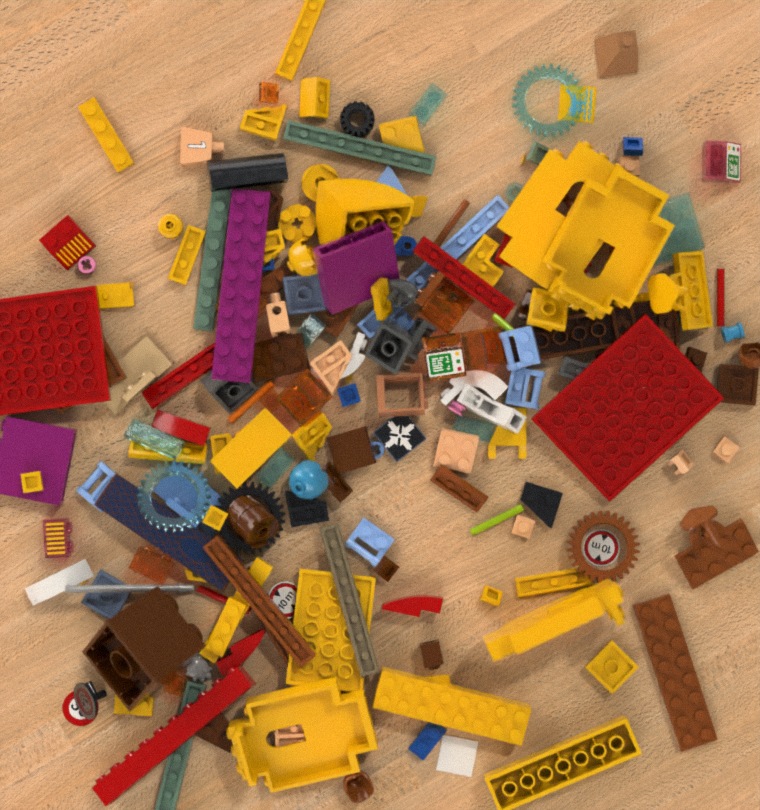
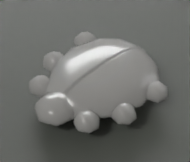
[185,654,213,683]

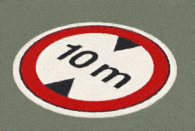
[583,529,620,566]
[269,582,298,619]

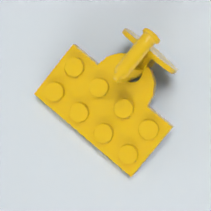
[633,251,713,330]

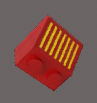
[39,215,96,271]

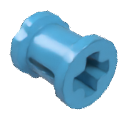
[721,322,745,343]

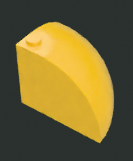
[316,179,415,246]

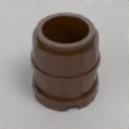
[227,495,279,548]

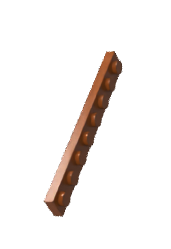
[202,534,316,667]

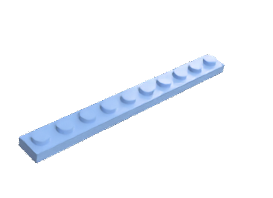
[357,195,509,339]

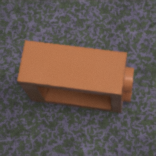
[376,373,428,417]

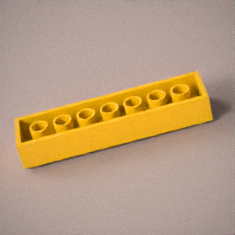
[372,666,532,746]
[483,715,642,810]

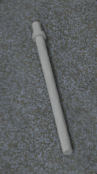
[65,582,194,594]

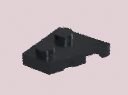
[520,482,563,528]

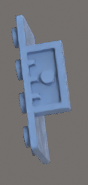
[153,462,227,537]

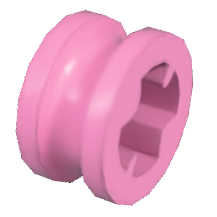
[78,256,96,274]
[447,400,466,416]

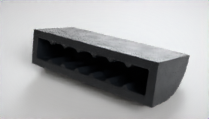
[206,153,288,192]

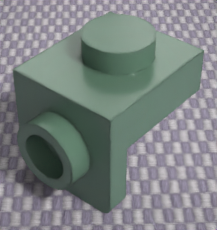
[526,142,554,165]

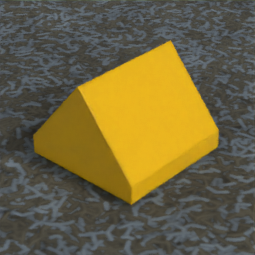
[479,585,503,607]

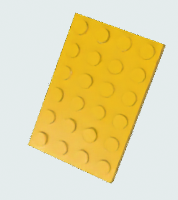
[286,569,376,692]

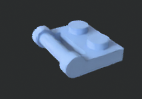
[498,325,541,371]
[505,368,545,410]
[76,461,116,512]
[344,517,395,568]

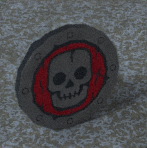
[74,681,107,720]

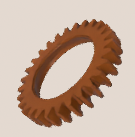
[567,510,640,583]

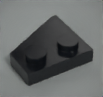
[285,490,329,528]

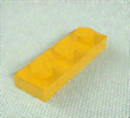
[168,225,206,285]
[206,596,248,657]

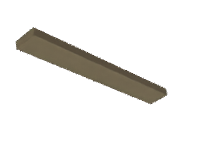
[319,523,380,677]

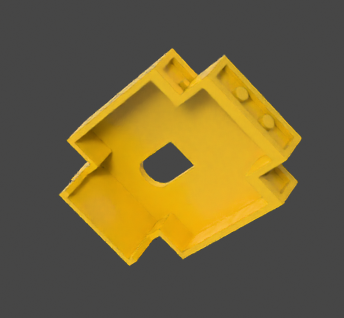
[496,141,625,290]
[542,167,675,321]
[483,579,626,662]
[226,677,378,793]

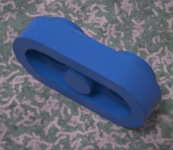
[394,236,417,256]

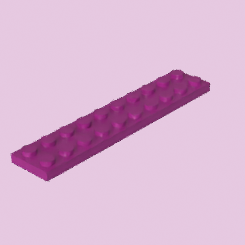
[211,189,271,383]

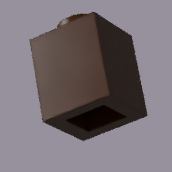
[420,639,444,670]

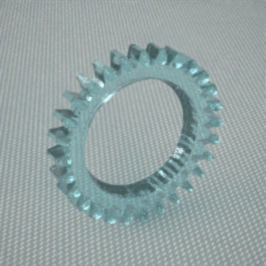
[512,63,585,137]
[137,460,211,532]

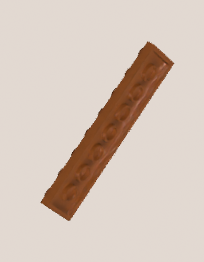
[633,593,718,752]

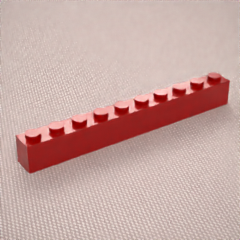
[92,666,256,806]

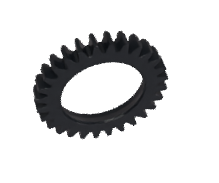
[214,481,285,555]

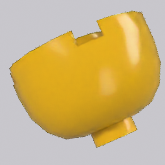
[287,237,318,276]

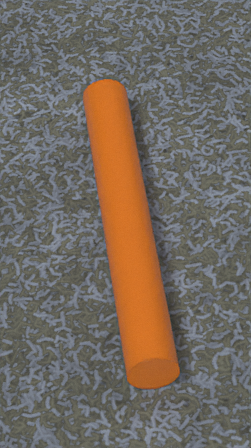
[228,379,275,424]

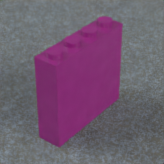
[313,221,400,314]
[0,416,77,506]

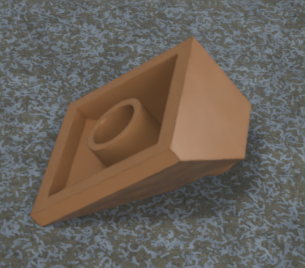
[595,30,638,77]

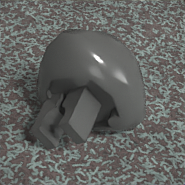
[386,279,419,307]

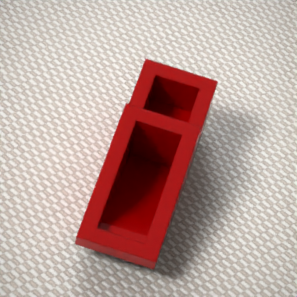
[151,409,211,446]
[382,595,443,617]
[216,628,266,676]

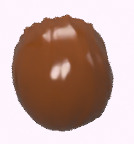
[738,342,760,369]
[343,770,374,803]

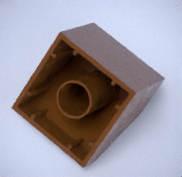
[82,586,206,712]

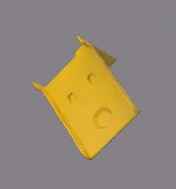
[96,282,135,309]

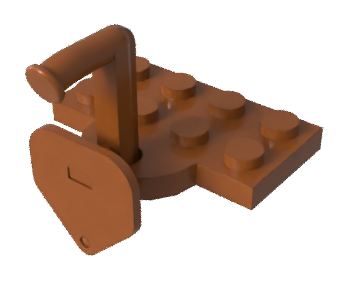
[674,505,759,589]

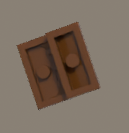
[327,426,376,474]

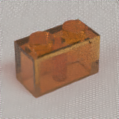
[129,545,175,585]

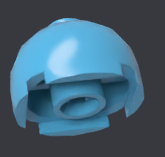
[289,460,329,500]

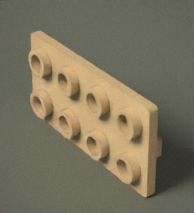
[104,336,172,414]

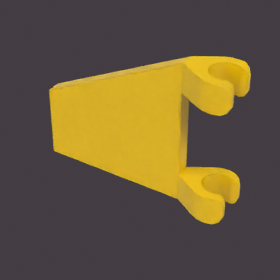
[488,407,527,459]

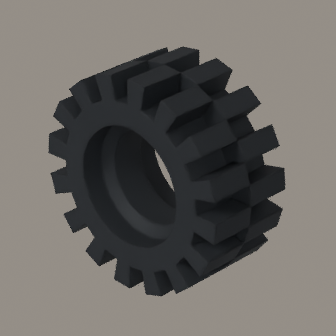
[340,101,375,137]

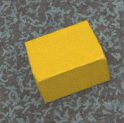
[410,196,428,217]

